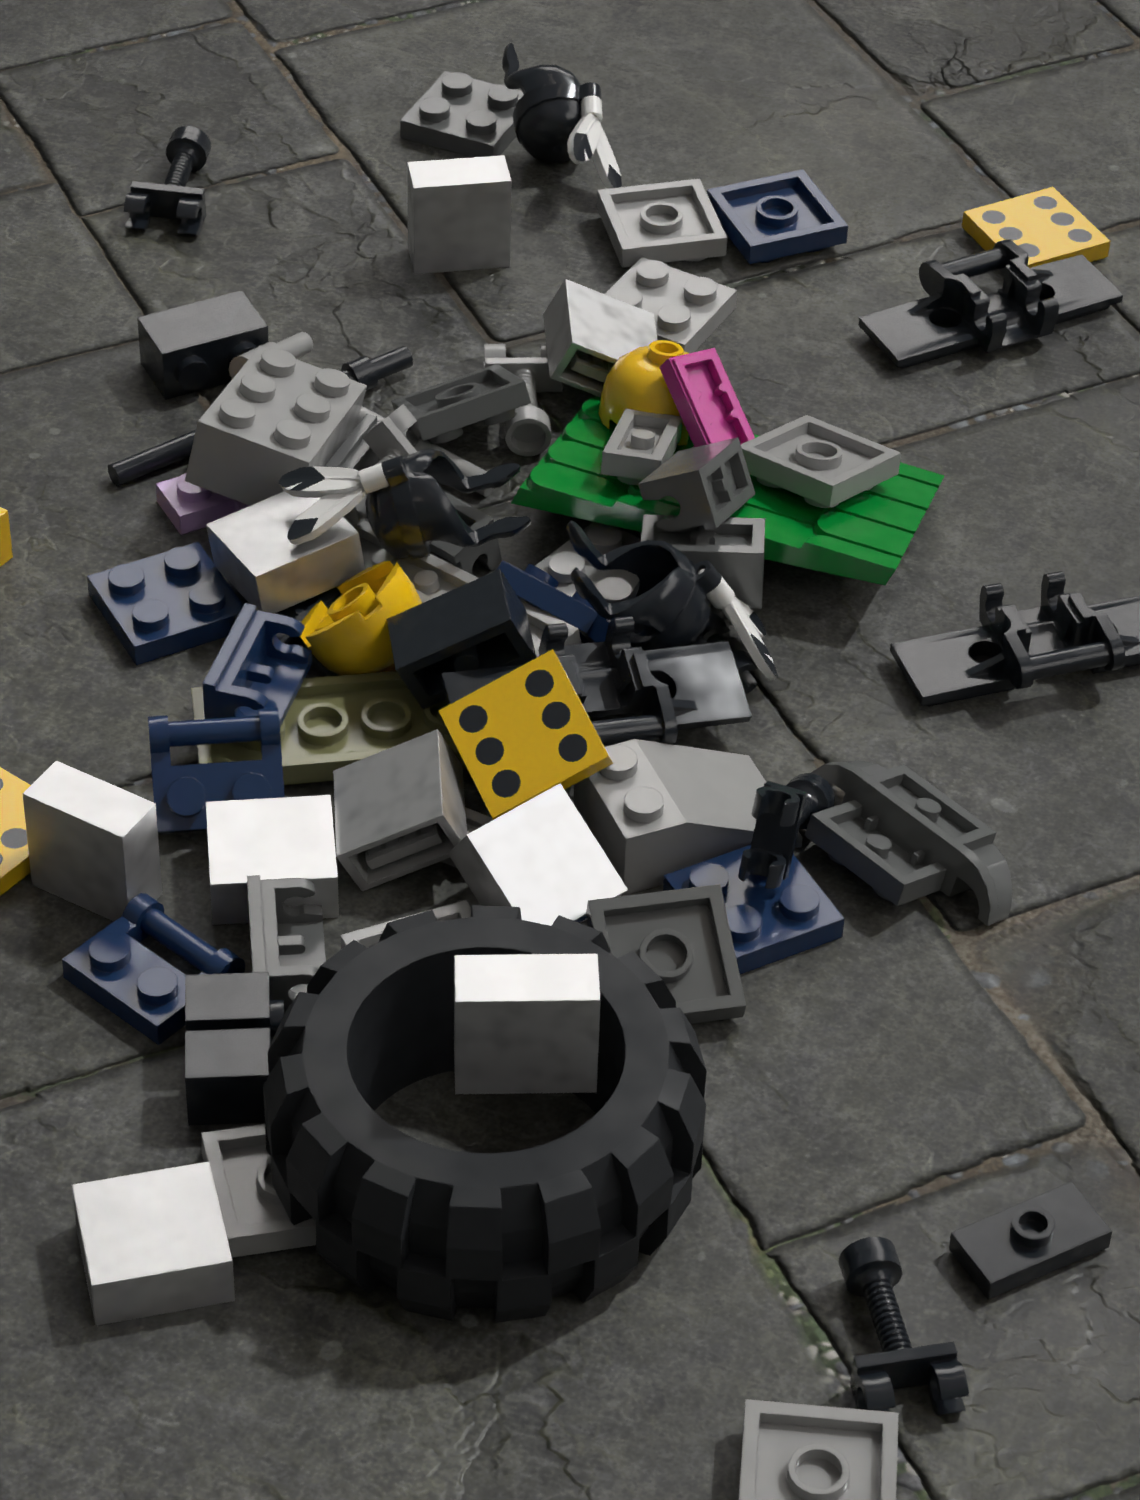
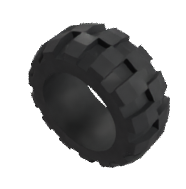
[263,905,707,1323]

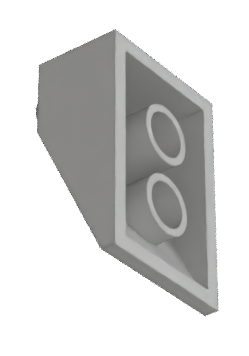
[573,739,803,896]

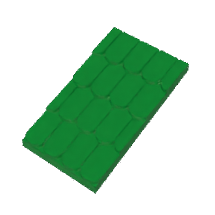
[511,397,945,586]

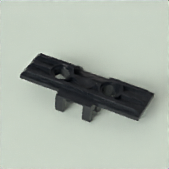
[858,239,1123,369]
[890,571,1140,706]
[440,616,752,756]

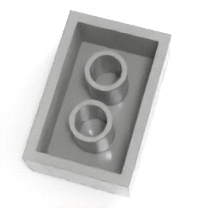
[185,346,367,506]

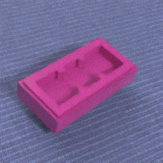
[659,348,755,447]

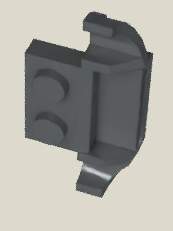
[804,760,1012,926]

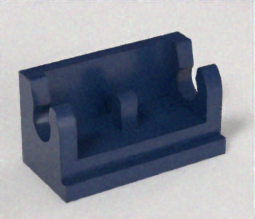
[202,603,312,742]

